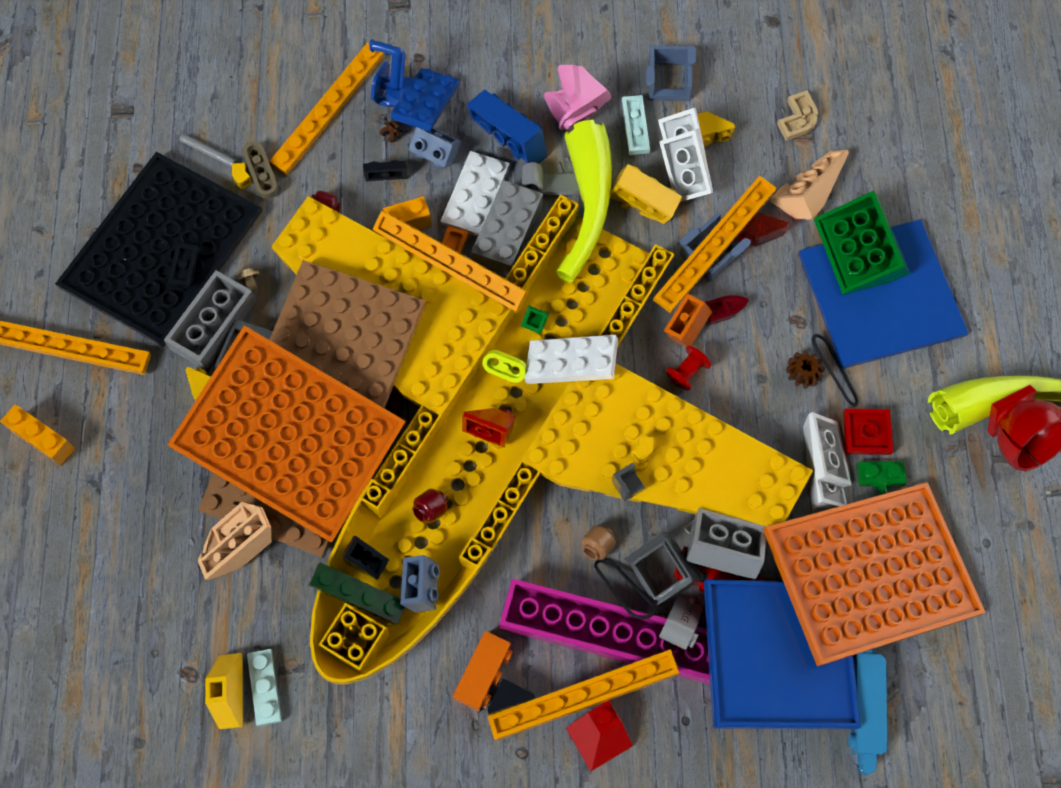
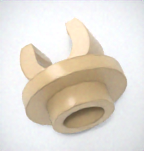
[238,268,260,290]

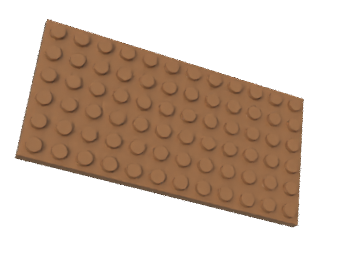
[198,260,426,558]

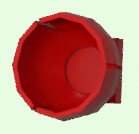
[987,385,1061,472]

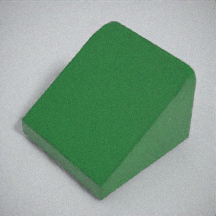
[520,305,550,334]

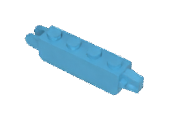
[848,648,887,776]

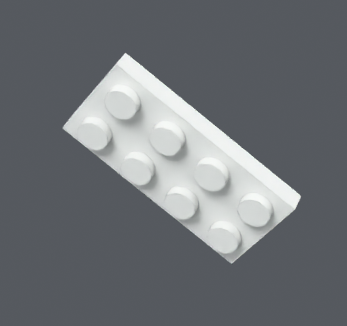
[440,151,510,237]
[524,335,618,384]

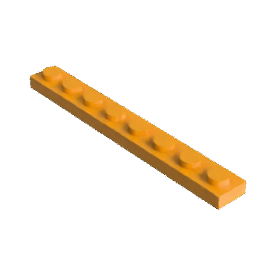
[269,43,385,175]
[653,175,777,314]
[372,211,529,312]
[0,321,151,375]
[487,649,680,741]

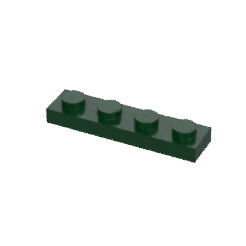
[308,562,405,625]

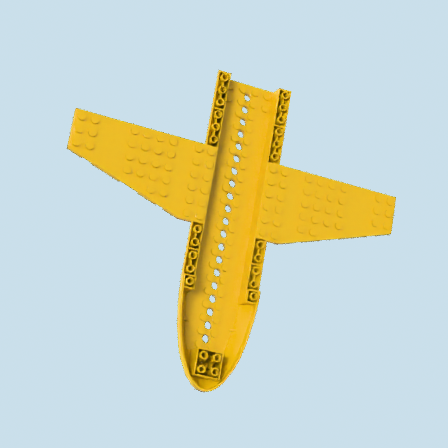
[271,194,813,685]

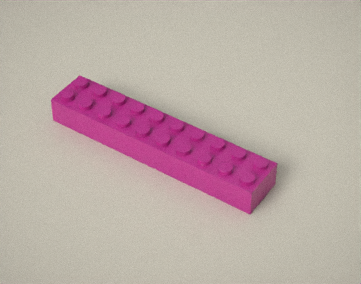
[500,579,710,685]

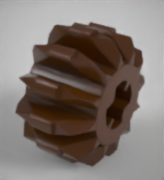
[786,350,825,389]

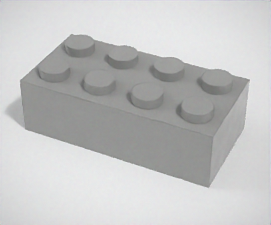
[471,180,543,276]
[164,270,257,371]

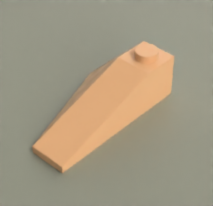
[770,150,849,220]

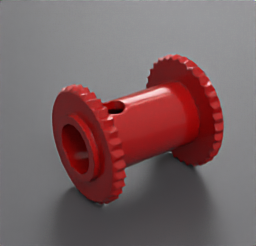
[666,346,711,391]

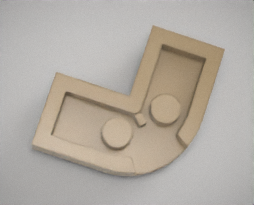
[777,90,818,141]

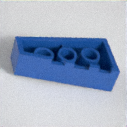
[467,89,548,164]

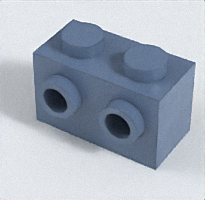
[408,127,461,168]
[400,555,440,613]

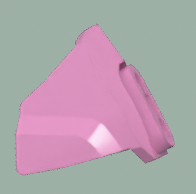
[544,65,611,131]

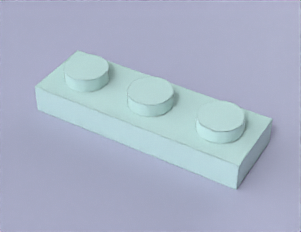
[621,95,650,155]
[247,649,282,727]

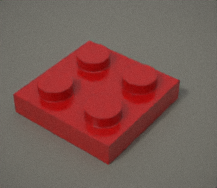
[843,408,893,455]

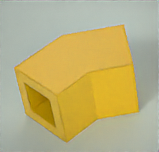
[232,163,252,190]
[631,435,654,465]

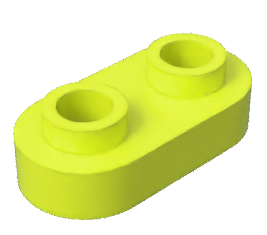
[483,350,526,383]

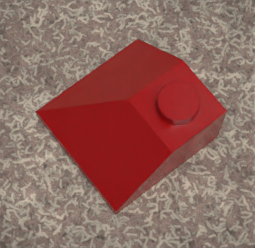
[462,408,516,448]
[566,700,633,772]

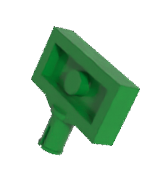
[856,461,907,495]

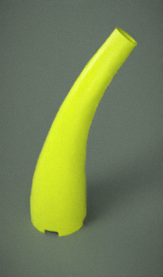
[556,120,612,283]
[928,376,1061,435]

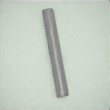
[179,134,237,167]

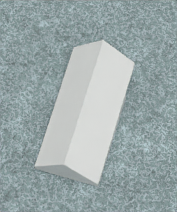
[658,108,713,202]
[803,412,851,514]

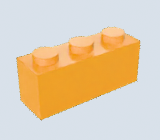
[0,404,76,466]

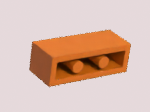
[452,631,513,713]

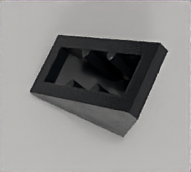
[342,536,389,580]
[487,678,535,716]

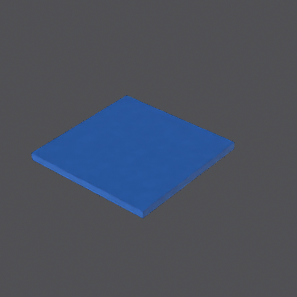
[798,219,969,369]
[704,579,861,729]

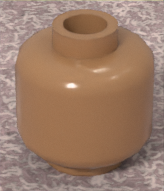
[581,525,616,560]

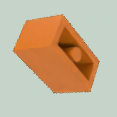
[664,294,712,347]

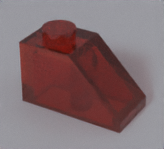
[737,212,788,247]

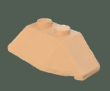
[197,502,272,580]

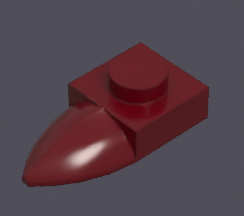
[705,295,749,325]

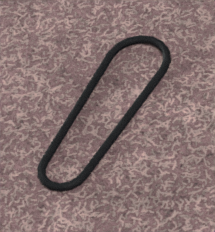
[812,334,859,406]
[594,558,655,619]

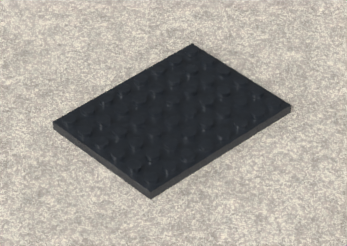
[55,152,262,347]

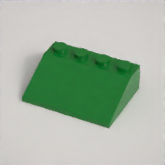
[813,190,910,295]

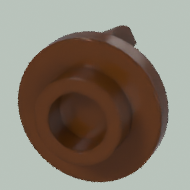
[380,120,403,143]

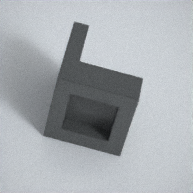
[612,463,645,502]

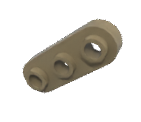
[243,141,278,198]

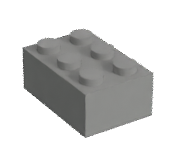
[686,508,767,580]

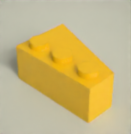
[610,164,682,224]

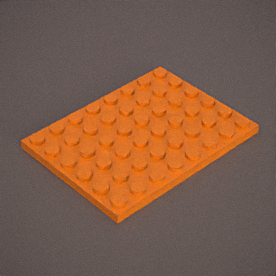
[167,325,406,543]
[763,482,986,667]

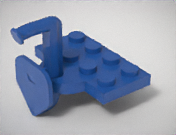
[369,39,459,132]

